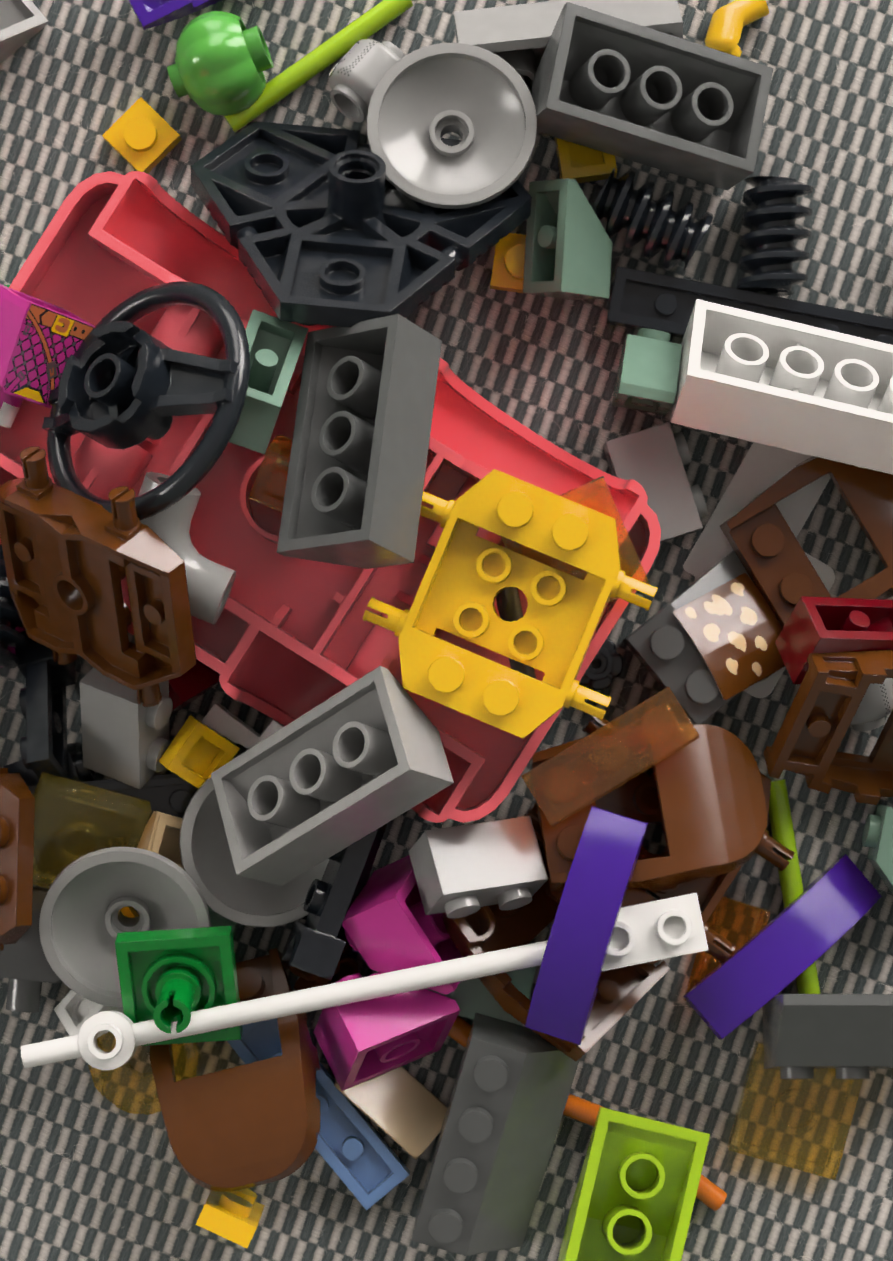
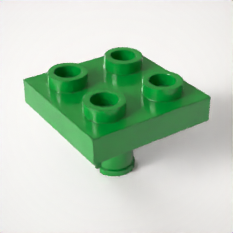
[115,926,243,1046]

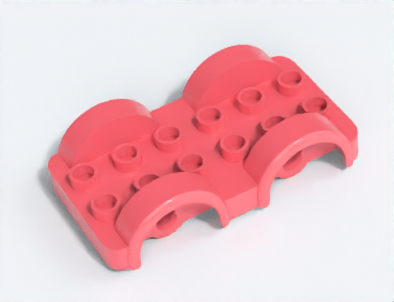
[0,171,661,823]

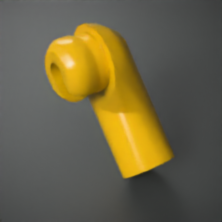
[705,0,769,57]

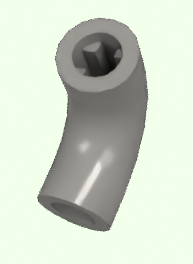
[138,472,236,625]

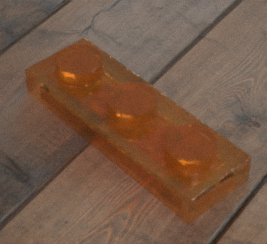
[521,686,700,827]

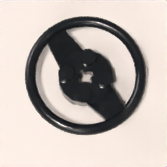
[42,281,250,521]

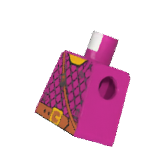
[0,284,95,428]

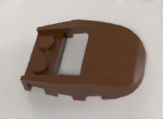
[720,456,893,628]
[763,650,893,805]
[530,724,767,891]
[442,830,670,1062]
[149,948,321,1192]

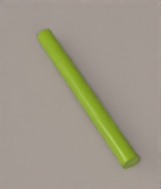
[223,0,413,133]
[769,779,821,994]

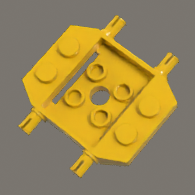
[363,469,658,739]

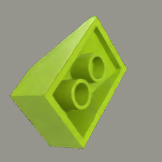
[558,1107,710,1261]

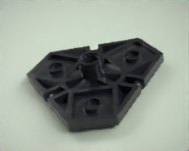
[190,121,532,327]

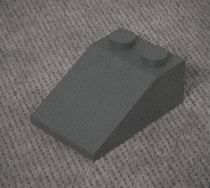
[623,550,751,724]

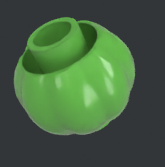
[167,11,274,116]

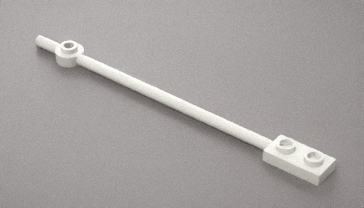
[21,892,709,1070]

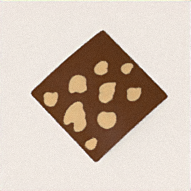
[673,573,785,700]

